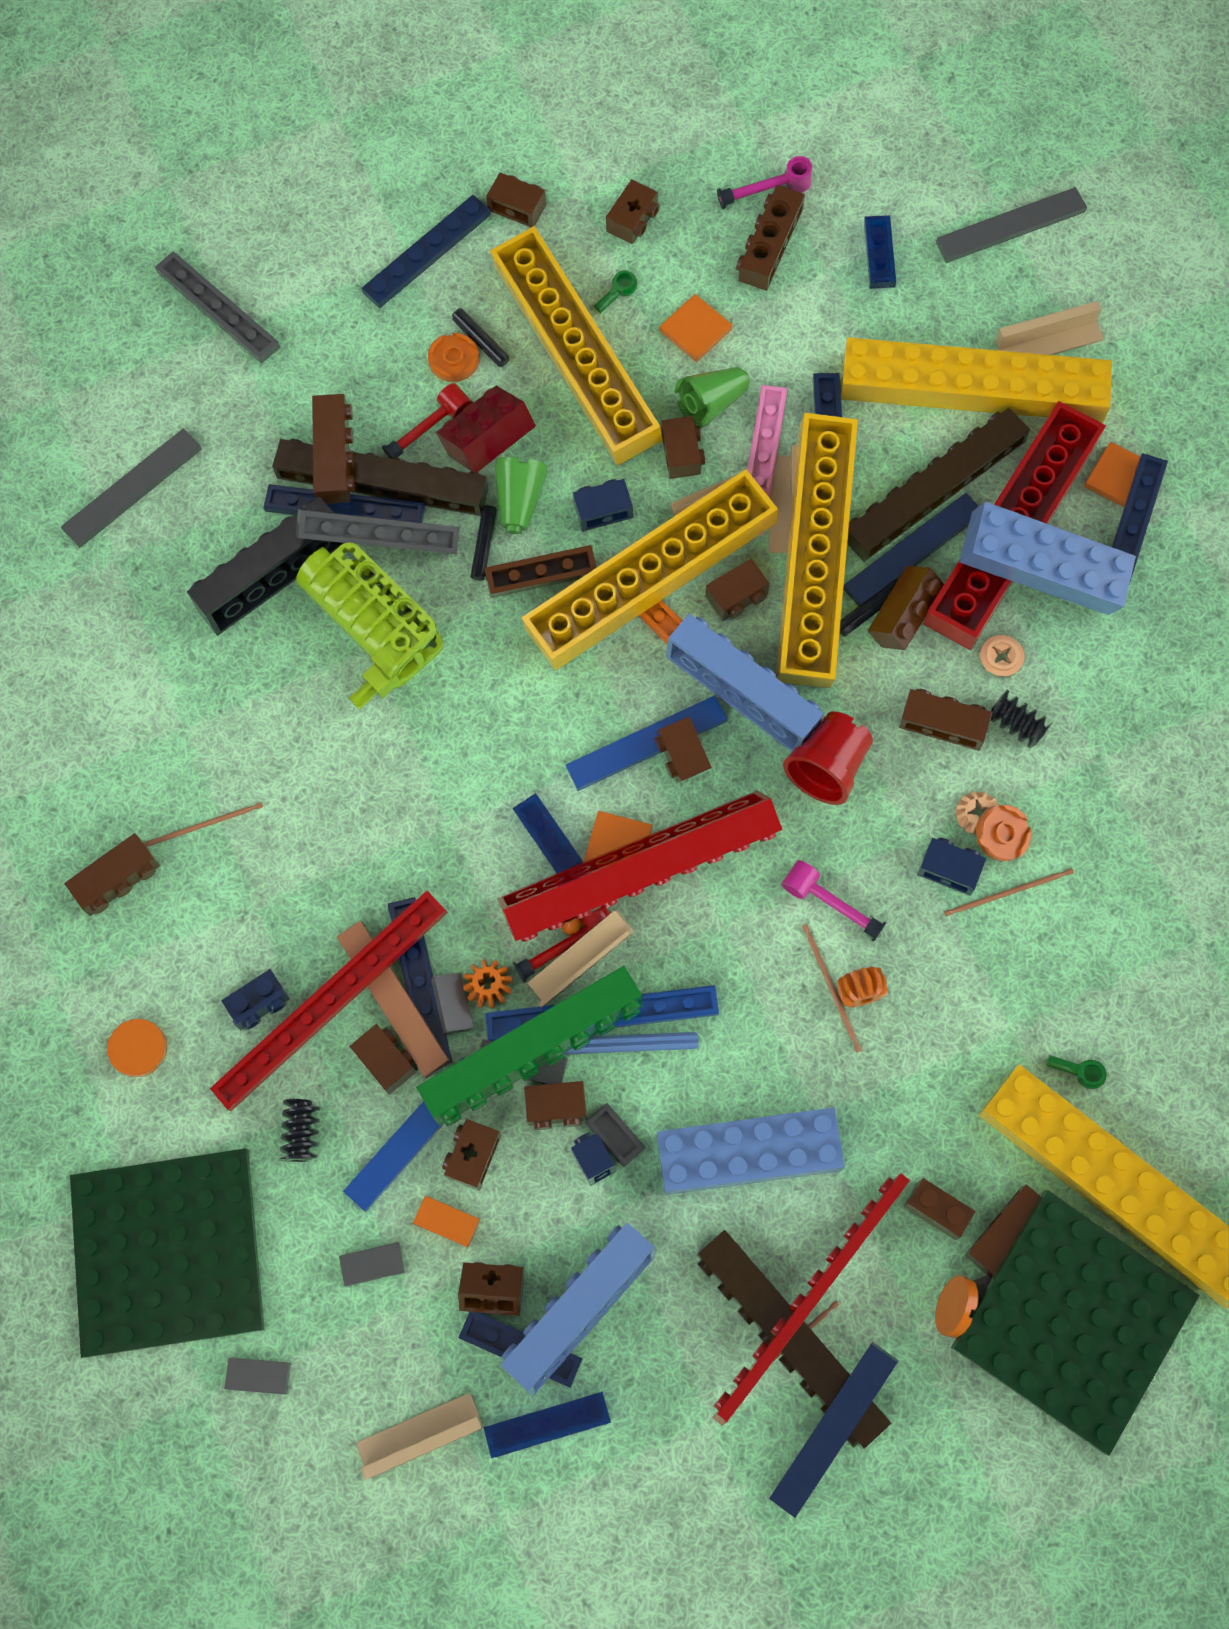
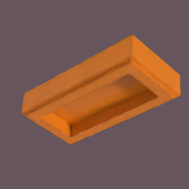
[413,1196,480,1248]

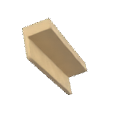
[995,301,1104,355]
[769,445,797,553]
[528,910,635,1007]
[357,1393,484,1480]

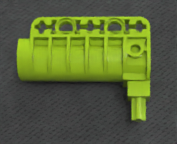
[296,542,444,710]

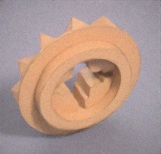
[980,635,1025,678]
[956,791,999,835]

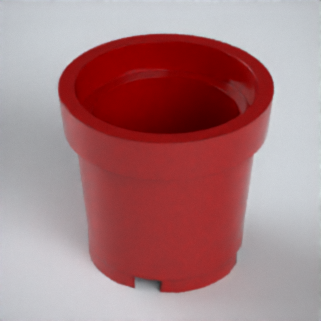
[783,711,873,805]

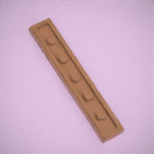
[337,921,451,1079]

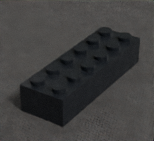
[186,497,344,636]

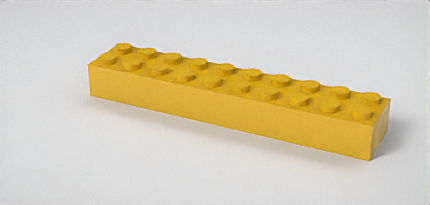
[490,226,663,466]
[841,337,1112,423]
[776,413,858,688]
[522,469,778,671]
[978,1064,1229,1309]

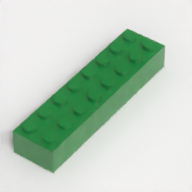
[416,965,643,1127]

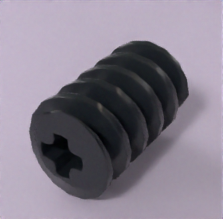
[990,689,1053,749]
[279,1099,321,1162]

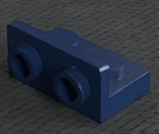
[221,969,290,1031]

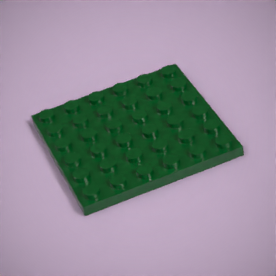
[70,1148,264,1358]
[951,1190,1200,1456]

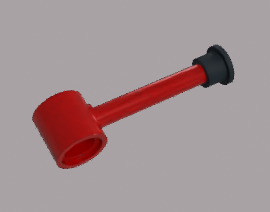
[382,383,474,459]
[513,907,610,983]

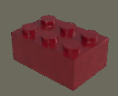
[436,385,536,474]

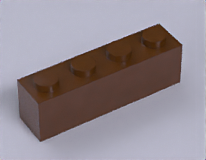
[312,394,355,504]
[484,545,597,598]

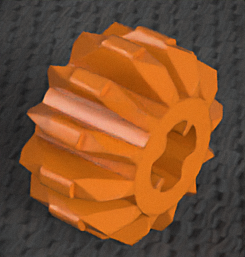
[463,959,513,1009]
[837,966,888,1008]

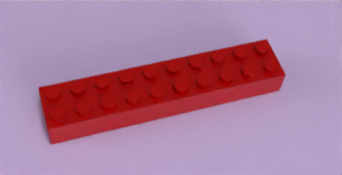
[923,401,1106,651]
[497,790,783,942]

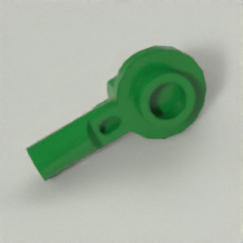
[594,270,637,313]
[1047,1055,1107,1089]

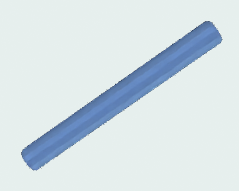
[564,1032,699,1054]

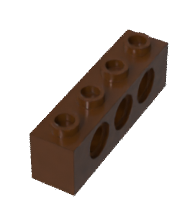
[736,185,805,291]

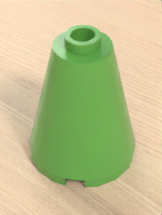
[675,367,750,428]
[494,457,547,534]

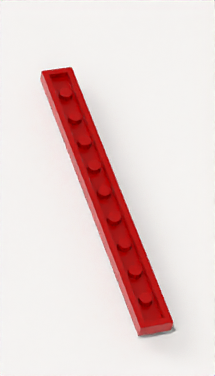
[210,890,448,1111]
[712,1173,910,1426]

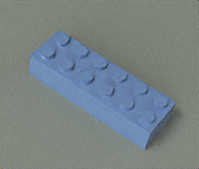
[959,502,1136,615]
[666,613,824,751]
[657,1107,845,1195]
[501,1222,655,1397]

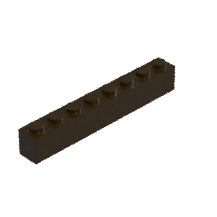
[847,408,1030,562]
[272,439,488,516]
[697,1230,892,1449]

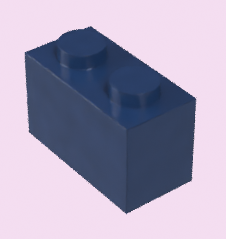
[573,479,633,532]
[917,837,986,896]
[571,1132,616,1186]

